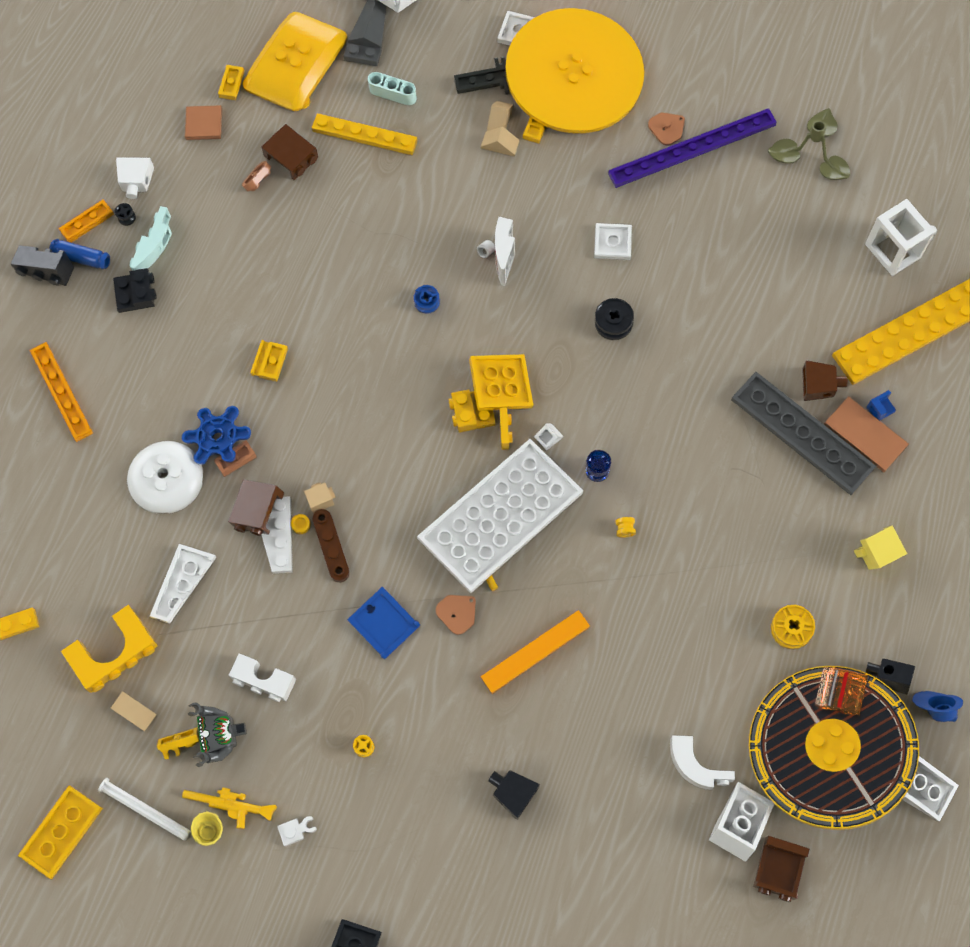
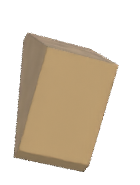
[487,101,513,131]
[481,126,519,157]

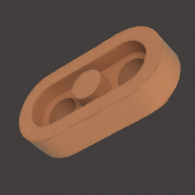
[242,161,271,191]

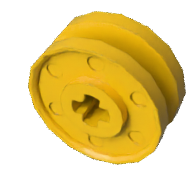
[771,605,815,649]

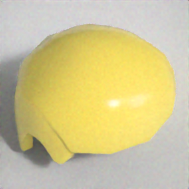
[191,811,223,846]

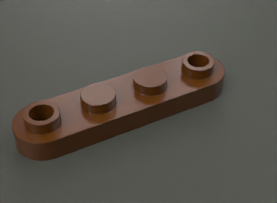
[312,509,350,583]

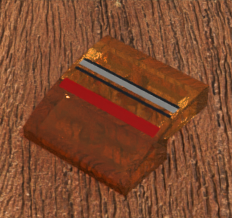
[815,667,868,715]

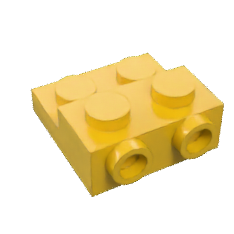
[448,389,496,433]

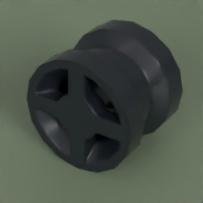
[115,203,136,226]

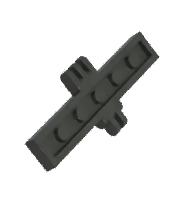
[454,56,509,95]

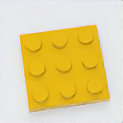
[469,354,533,411]

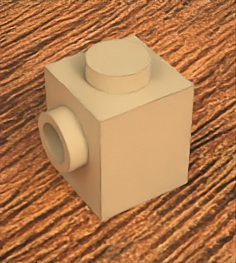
[304,483,336,514]

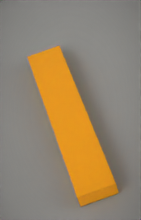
[29,342,93,442]
[481,610,590,694]

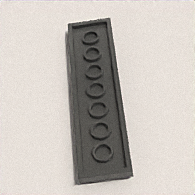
[731,372,876,495]

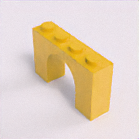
[61,605,158,693]

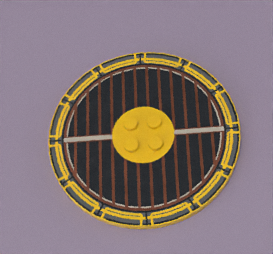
[749,666,919,830]

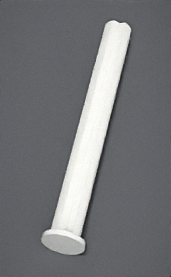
[98,778,191,840]

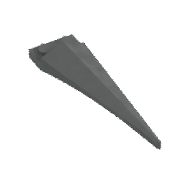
[343,0,387,66]

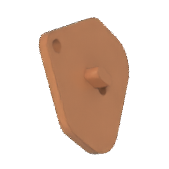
[648,112,685,145]
[436,595,476,635]

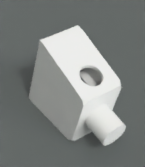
[116,158,154,199]

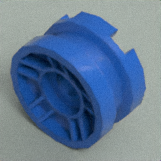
[414,285,440,314]

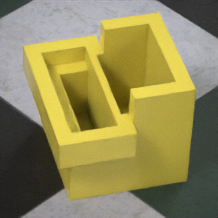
[854,525,907,570]

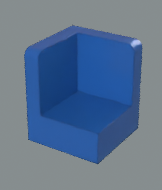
[866,390,896,421]

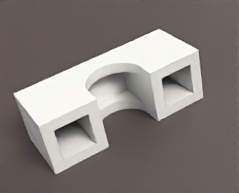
[229,654,296,702]

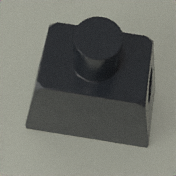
[865,659,915,695]
[488,770,540,820]

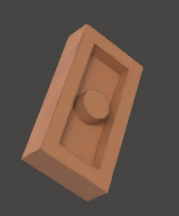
[214,440,257,477]

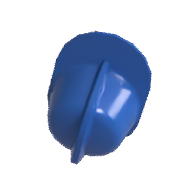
[912,691,963,722]

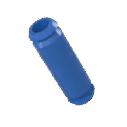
[49,239,110,270]

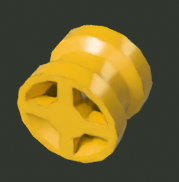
[615,517,636,538]
[353,735,375,758]

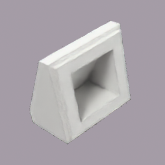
[534,423,563,450]

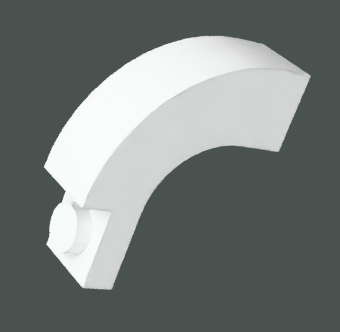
[670,735,735,790]

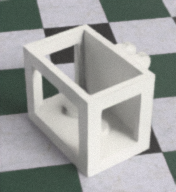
[865,199,937,276]

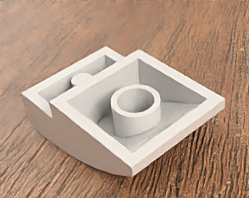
[495,217,515,286]

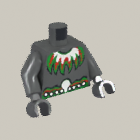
[188,702,247,767]

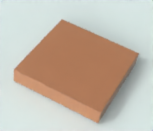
[185,105,222,140]

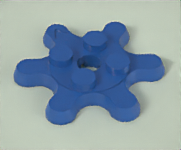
[182,406,251,465]

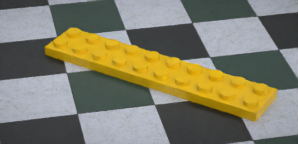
[832,279,970,385]

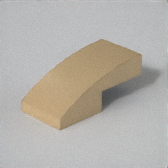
[111,691,157,731]

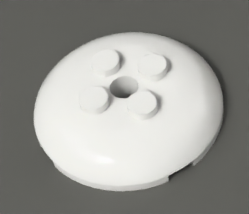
[127,441,204,513]

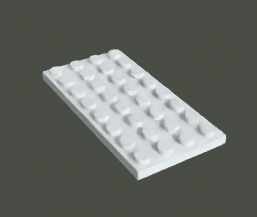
[417,439,583,593]

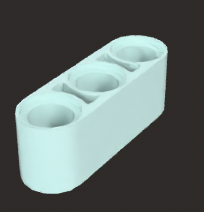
[368,72,417,105]

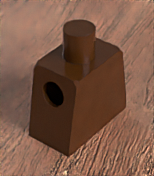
[802,361,848,401]

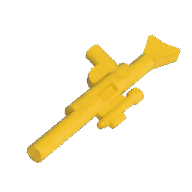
[182,787,277,829]

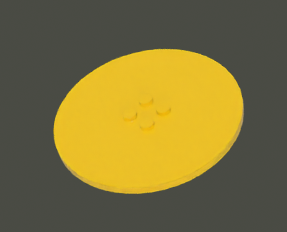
[505,8,644,133]

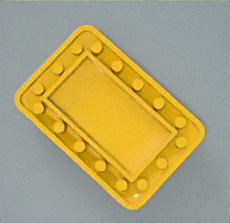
[243,12,347,111]

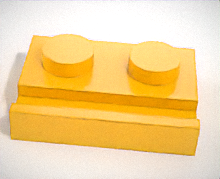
[250,340,288,382]

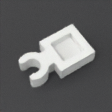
[277,816,317,846]

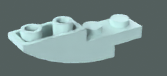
[130,206,172,271]

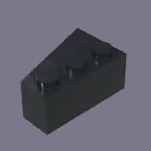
[11,245,74,286]

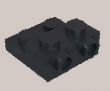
[113,268,157,313]
[331,919,382,947]

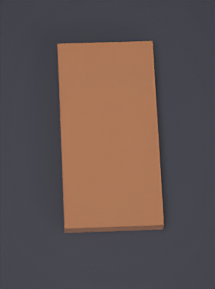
[824,396,909,472]

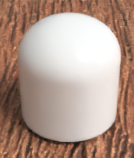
[477,240,495,258]

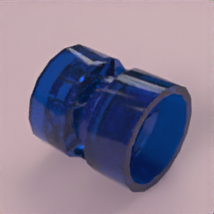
[585,450,612,482]

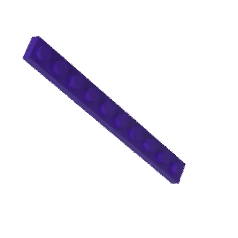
[608,108,777,188]

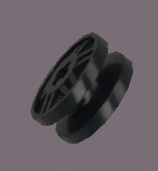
[595,298,634,340]

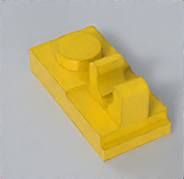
[157,727,199,760]

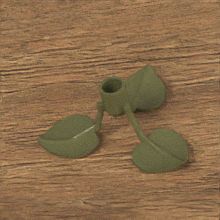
[768,108,850,180]

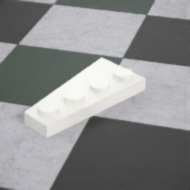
[262,496,292,574]
[150,544,216,624]

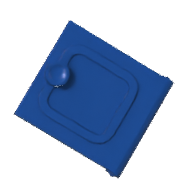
[347,586,420,660]

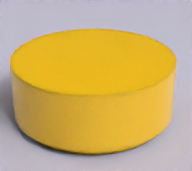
[291,514,311,534]

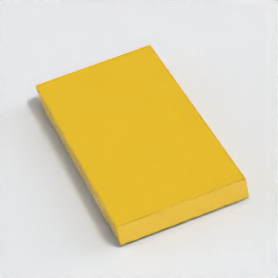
[18,785,103,879]

